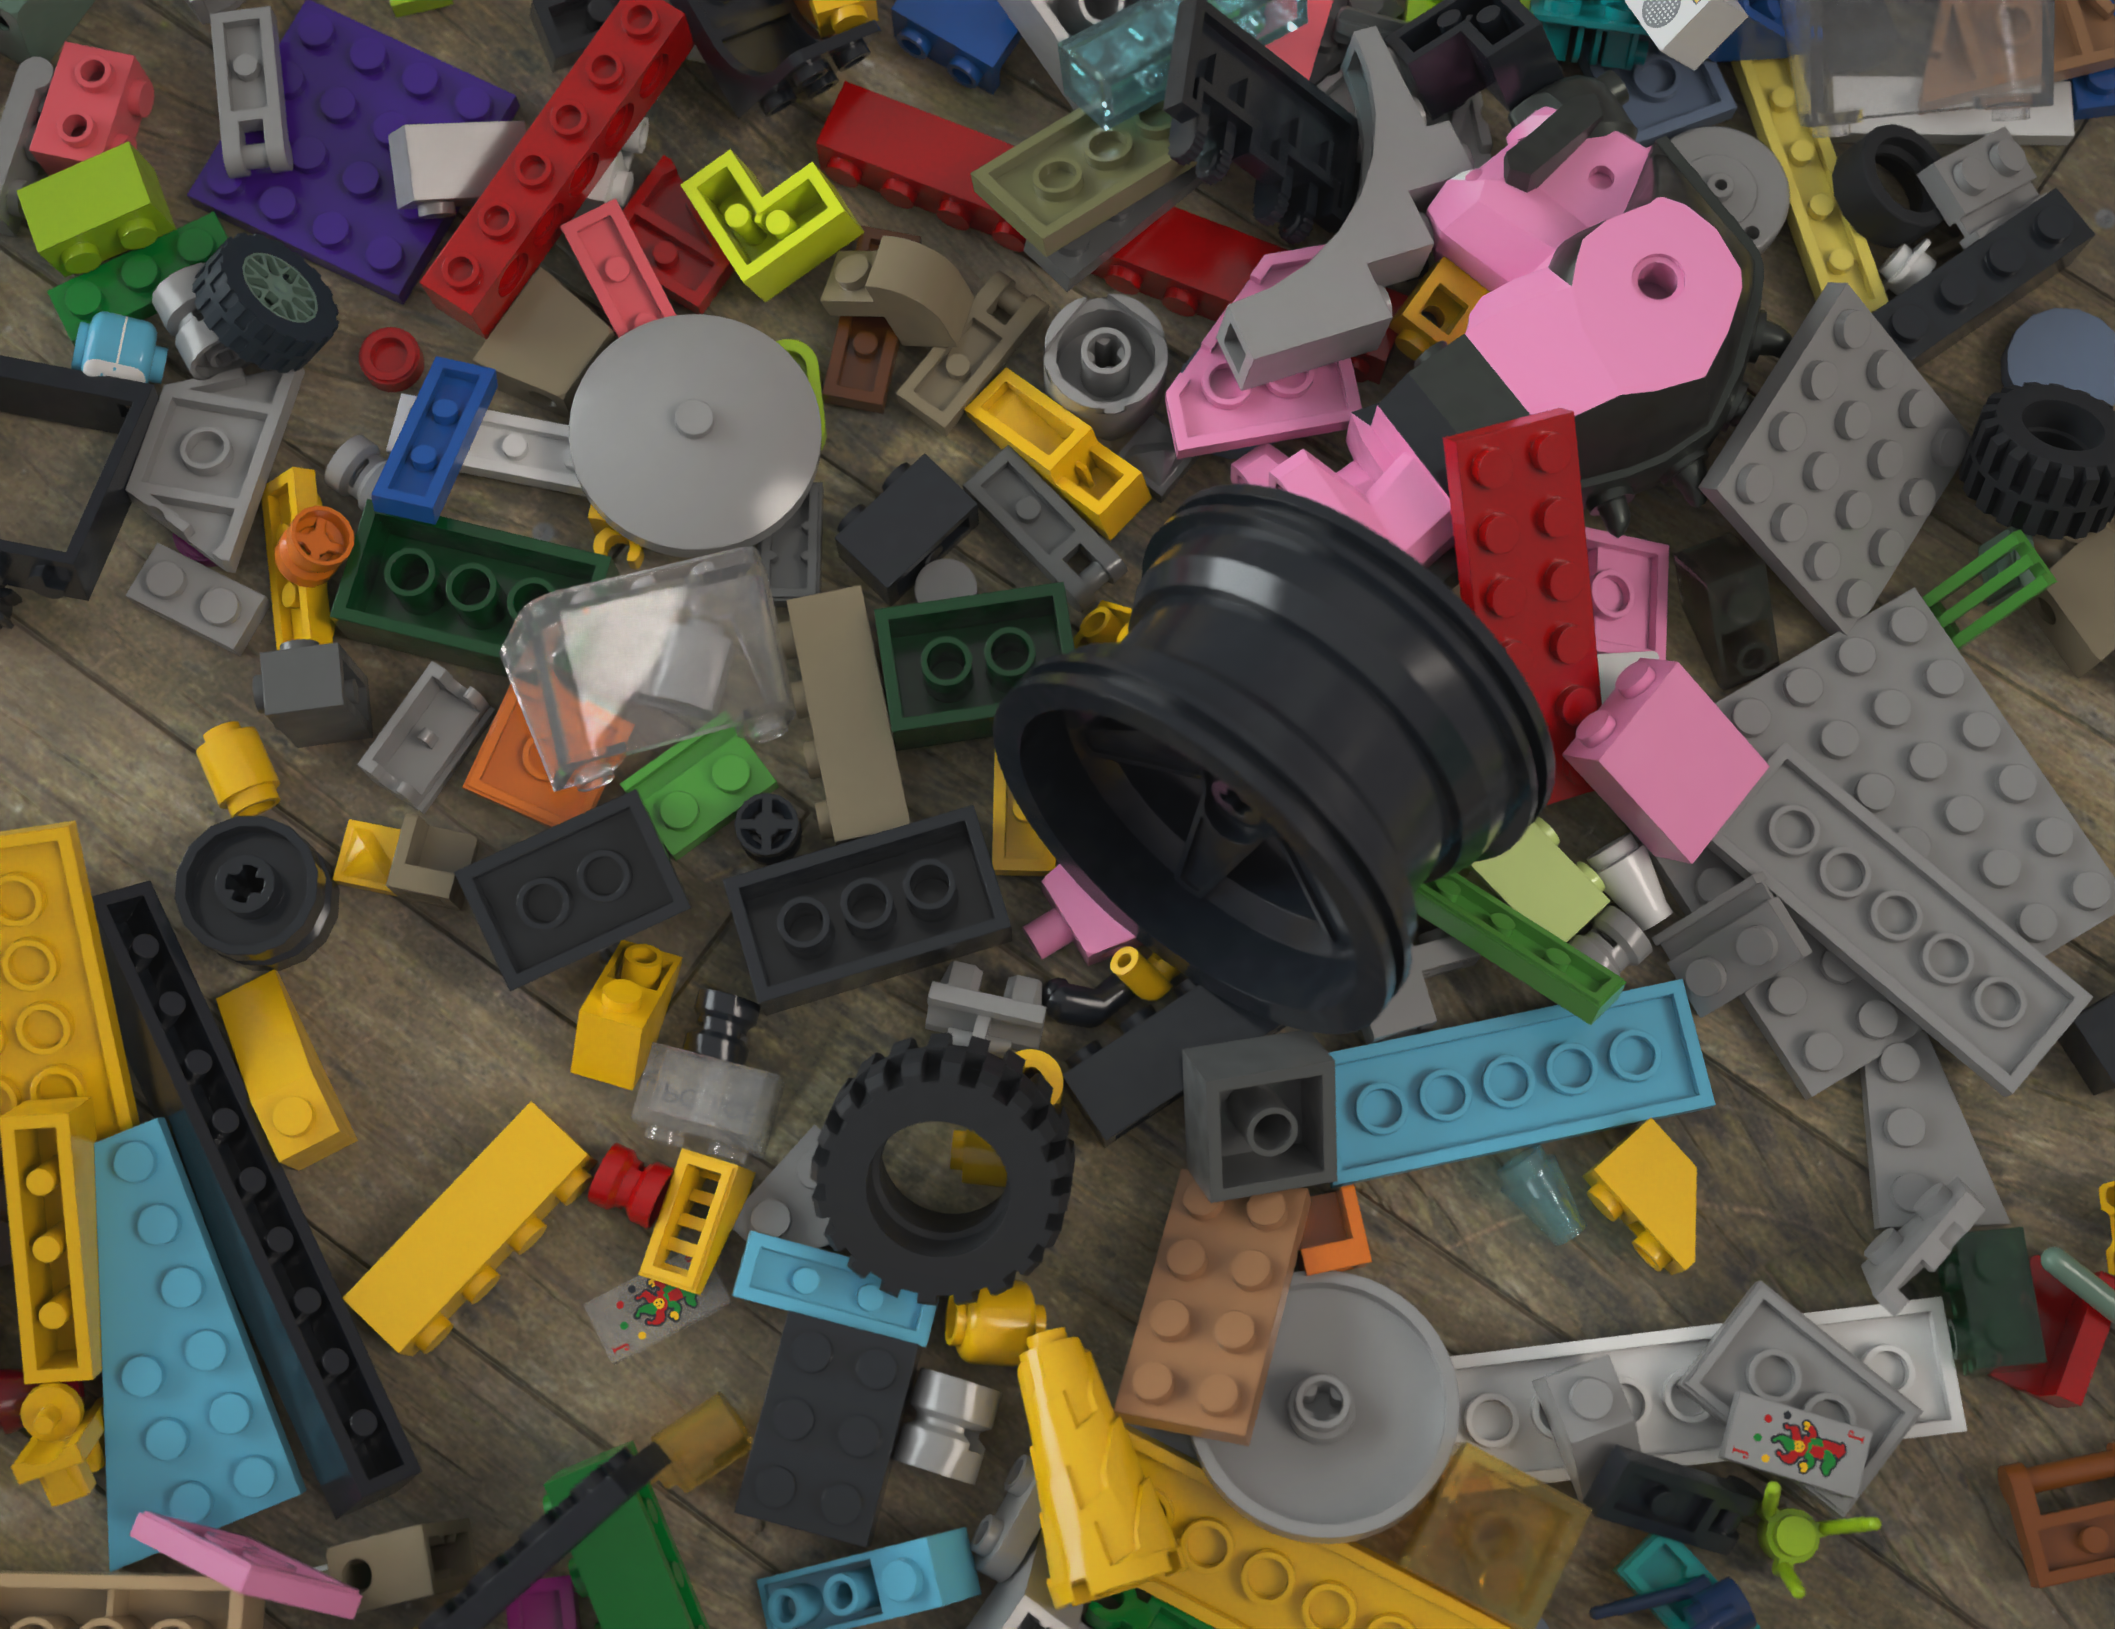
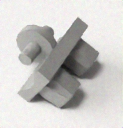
[925,961,1047,1058]

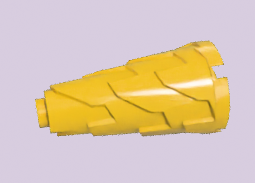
[1018,1327,1188,1610]

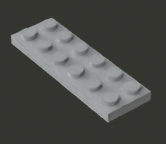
[1706,741,2093,1098]

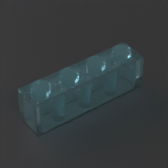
[1057,0,1308,131]

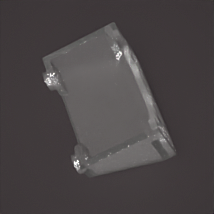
[1779,0,2055,138]
[499,546,796,792]

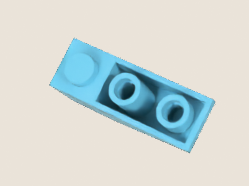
[757,1527,982,1629]

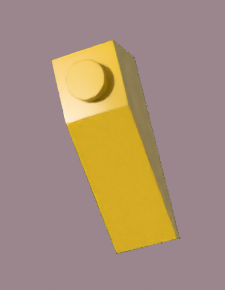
[216,969,358,1171]

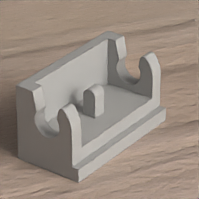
[357,661,497,815]

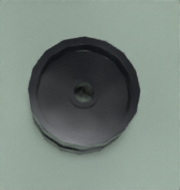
[175,816,340,971]

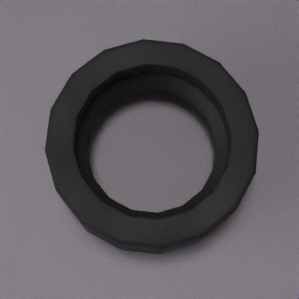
[1832,124,1944,249]

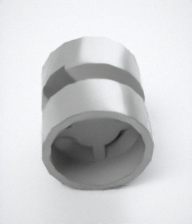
[152,263,252,380]
[893,1367,1003,1485]

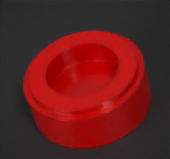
[359,327,424,392]

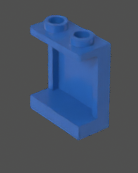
[891,0,1023,94]

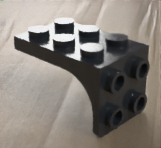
[669,0,882,119]

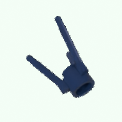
[1589,1574,1757,1629]

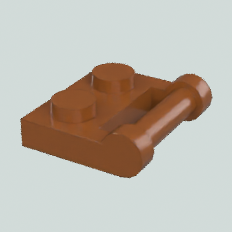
[1997,1441,2115,1588]

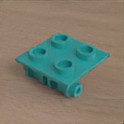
[1529,0,1649,70]

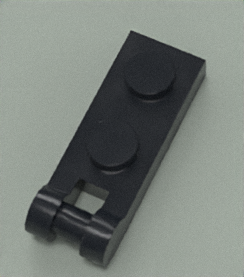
[1582,1444,1763,1555]

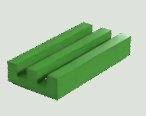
[1922,529,2058,651]

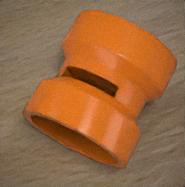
[275,505,354,588]

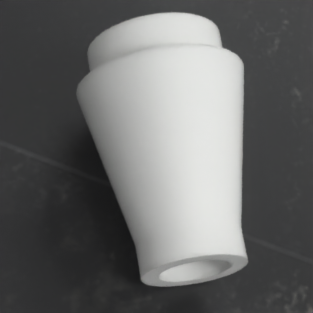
[1586,832,1673,931]

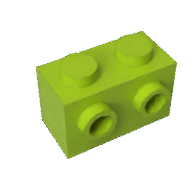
[17,141,176,278]

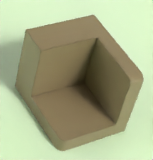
[386,813,479,912]

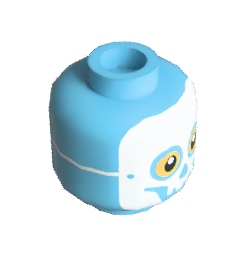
[71,312,168,384]

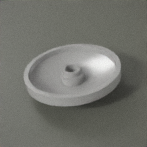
[569,314,821,558]
[1190,1271,1460,1544]

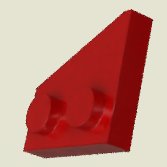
[623,154,735,314]

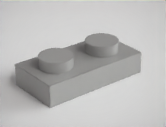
[125,542,272,657]

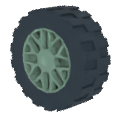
[192,232,339,373]

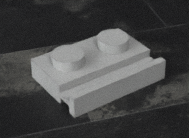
[1917,126,2048,250]
[1652,871,1813,1018]

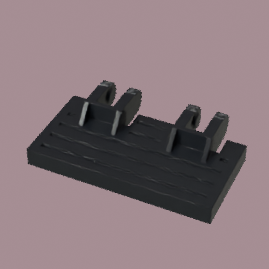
[1163,0,1359,245]

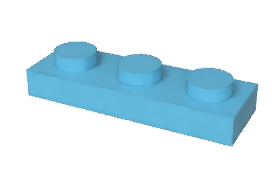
[732,1231,940,1347]

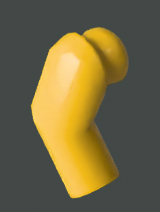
[1110,946,1181,1001]

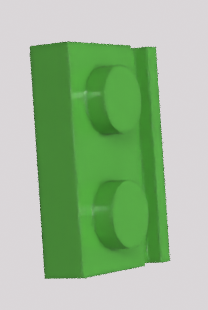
[620,711,779,861]

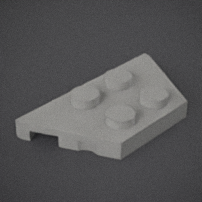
[125,367,305,573]

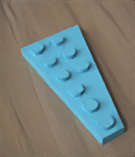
[94,1117,307,1572]

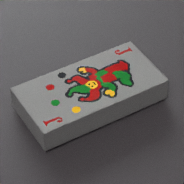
[1718,1391,1873,1499]

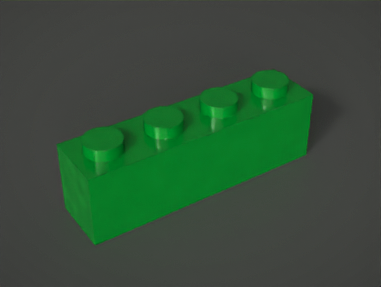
[543,1440,710,1629]

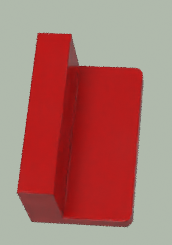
[1986,1255,2115,1408]

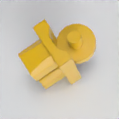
[11,1382,106,1507]

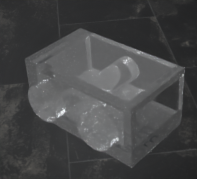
[630,1042,785,1165]

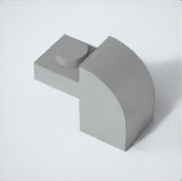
[1362,928,1482,1045]

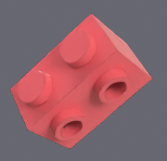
[29,41,154,176]

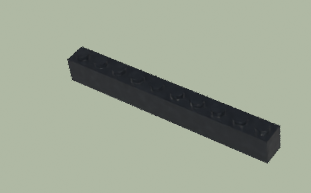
[92,880,422,1520]

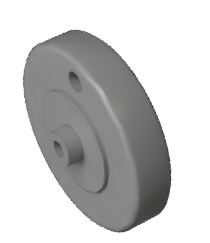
[1670,126,1790,255]

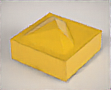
[332,819,401,897]

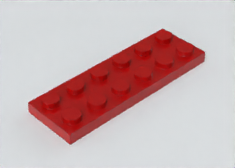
[1443,407,1602,805]

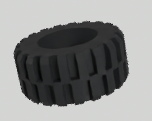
[810,1033,1075,1306]

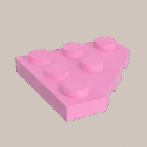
[1165,244,1362,459]

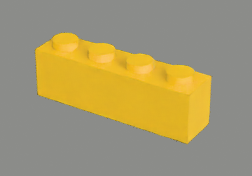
[0,1096,102,1384]
[343,1101,598,1357]

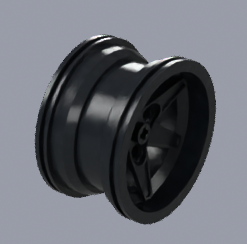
[993,484,1555,1034]

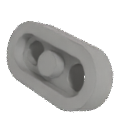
[970,1454,1042,1583]

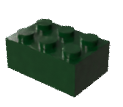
[874,581,1075,751]

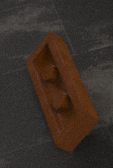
[822,225,922,414]

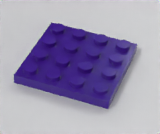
[187,0,520,305]

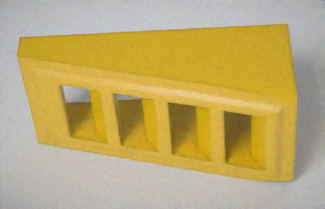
[638,1148,756,1295]

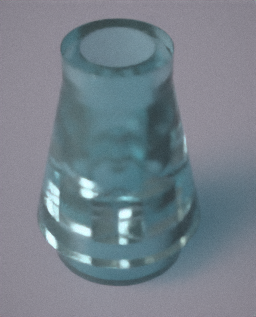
[1496,1144,1587,1246]

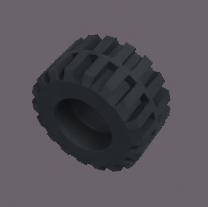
[1959,382,2115,540]

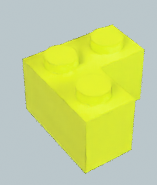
[681,149,864,303]

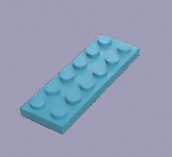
[1329,979,1716,1188]

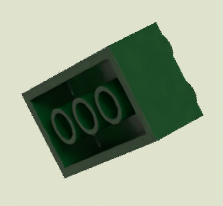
[329,499,623,697]

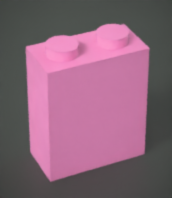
[1562,658,1770,864]

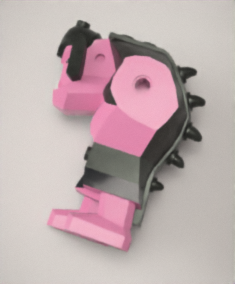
[1231,70,1793,590]

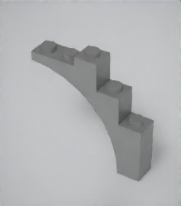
[1216,26,1474,391]

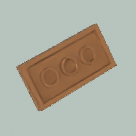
[1113,1168,1312,1446]

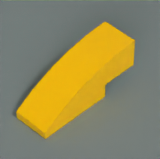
[964,367,1152,541]

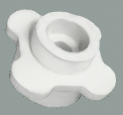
[1879,238,1937,296]

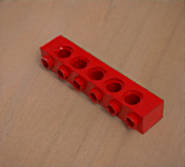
[419,0,695,340]

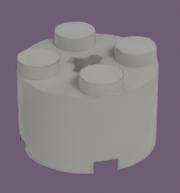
[1043,293,1168,440]

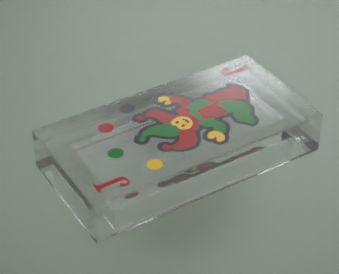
[583,1254,734,1365]

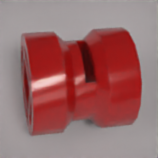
[588,1142,674,1230]

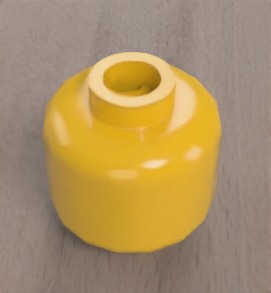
[945,1279,1046,1367]

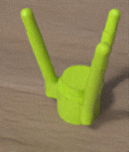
[1756,1481,1881,1599]

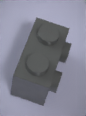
[252,639,373,748]

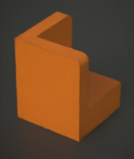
[1297,1184,1372,1276]

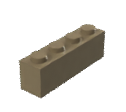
[779,585,910,845]

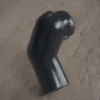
[1042,973,1136,1028]

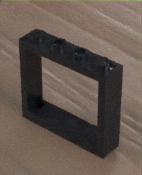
[0,355,159,601]

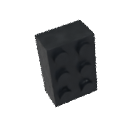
[454,789,692,992]
[734,1311,923,1547]

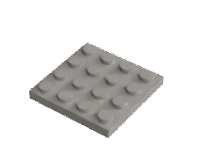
[1698,282,1971,636]

